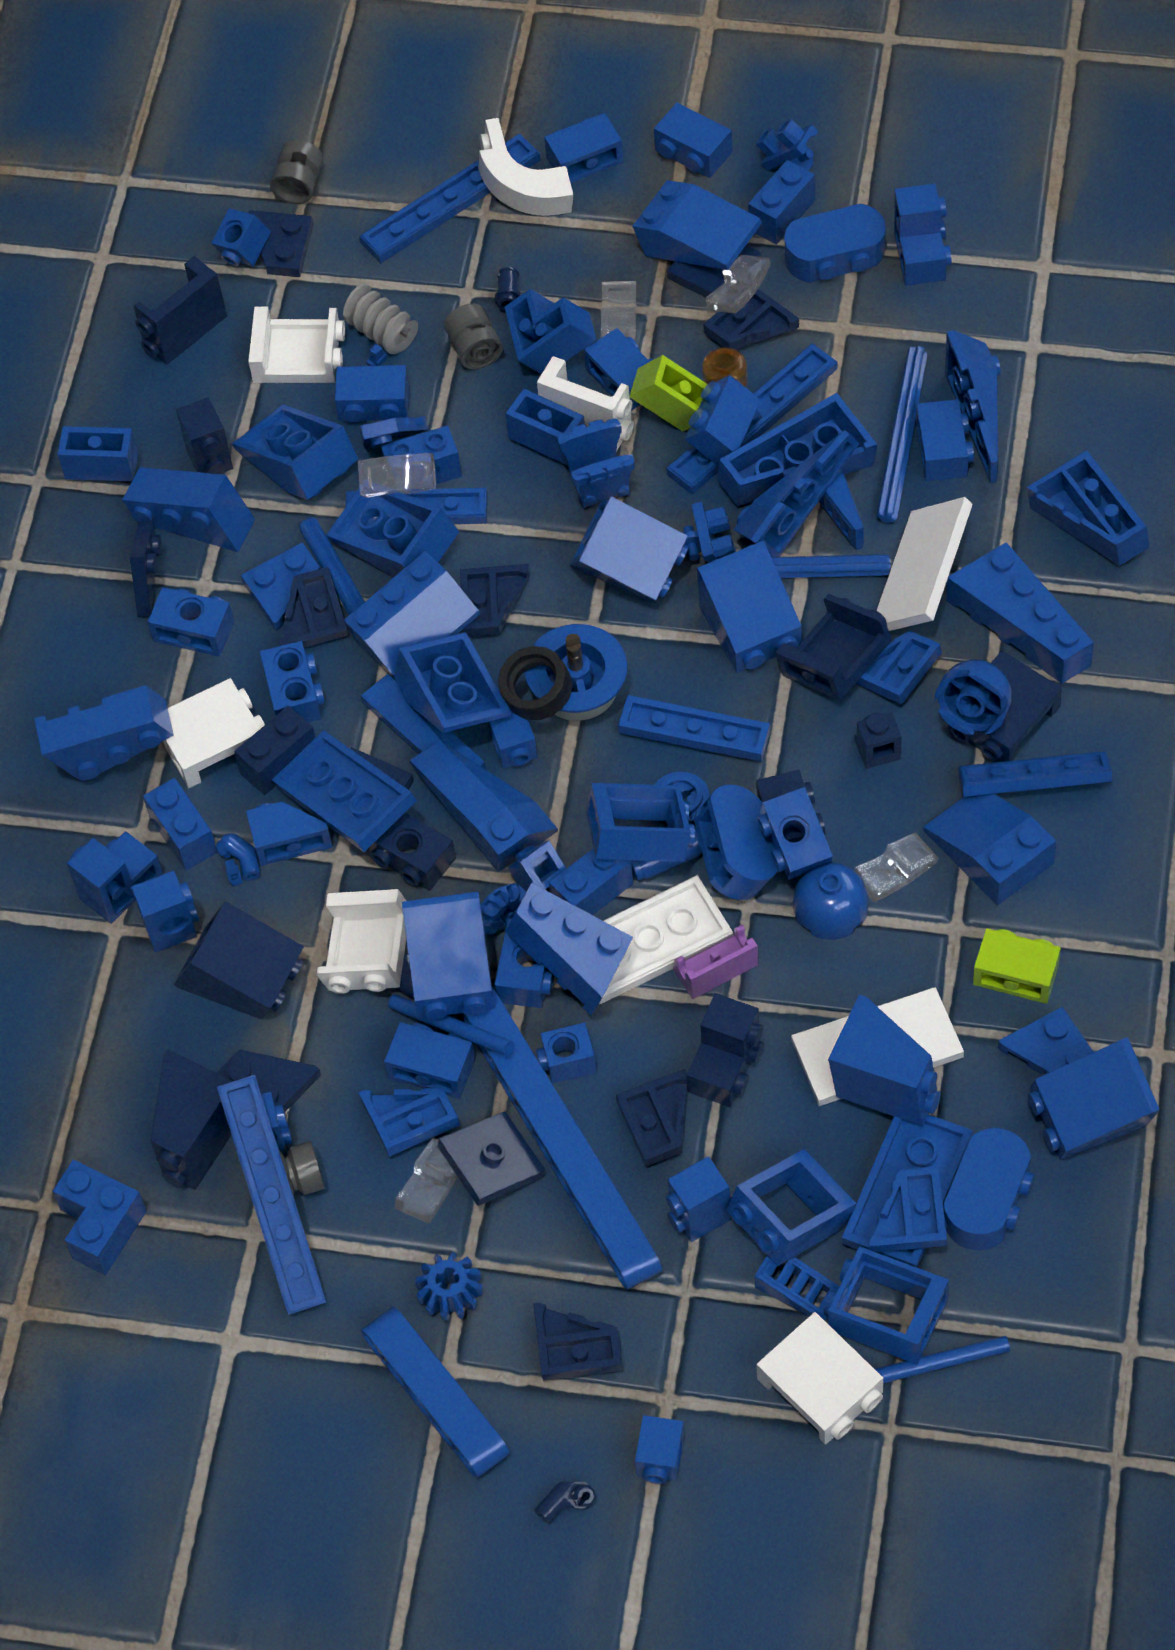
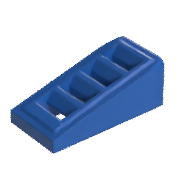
[819,472,864,550]
[754,1255,840,1322]

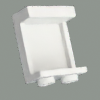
[249,307,345,383]
[537,356,634,452]
[162,678,265,789]
[316,889,406,993]
[756,1312,883,1445]

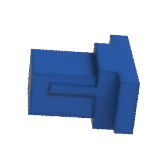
[366,344,388,366]
[225,859,243,886]

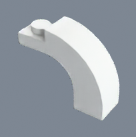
[478,118,573,216]

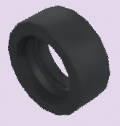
[498,646,572,721]

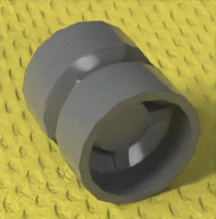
[270,140,323,204]
[444,303,503,370]
[279,1141,325,1196]

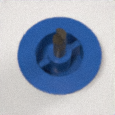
[525,624,627,721]

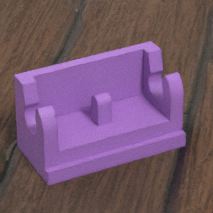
[673,925,758,1000]

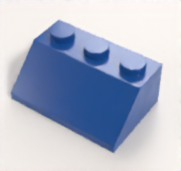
[343,551,480,679]

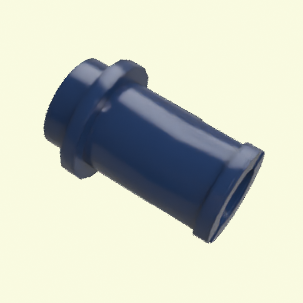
[494,266,521,312]

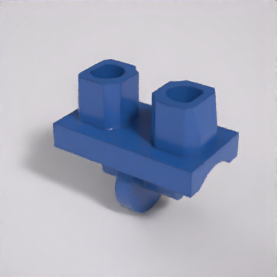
[756,118,818,171]
[683,502,736,563]

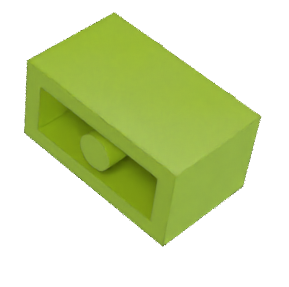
[629,355,708,432]
[973,928,1061,1004]

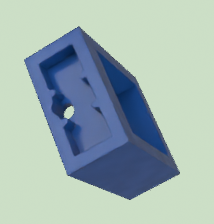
[586,783,695,862]
[726,1149,857,1266]
[824,1246,949,1365]

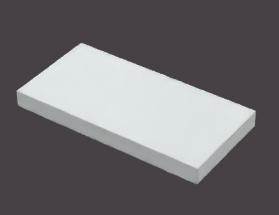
[877,497,972,631]
[599,875,734,1004]
[791,987,964,1107]

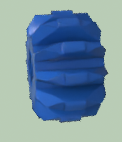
[415,1251,483,1322]

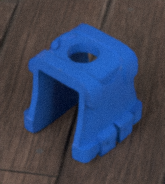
[558,419,635,508]

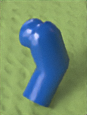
[216,833,261,881]

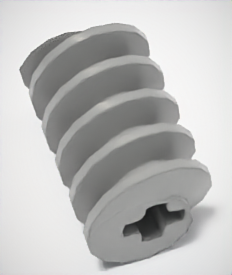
[343,283,418,354]

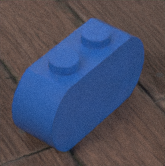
[784,204,886,283]
[693,784,778,900]
[943,1128,1035,1250]

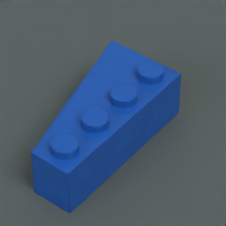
[717,393,877,506]
[946,542,1094,684]

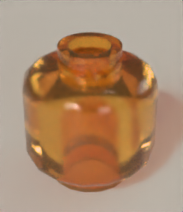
[702,348,748,387]

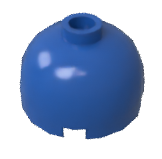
[935,659,1012,735]
[793,862,869,940]

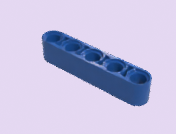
[361,1306,510,1478]

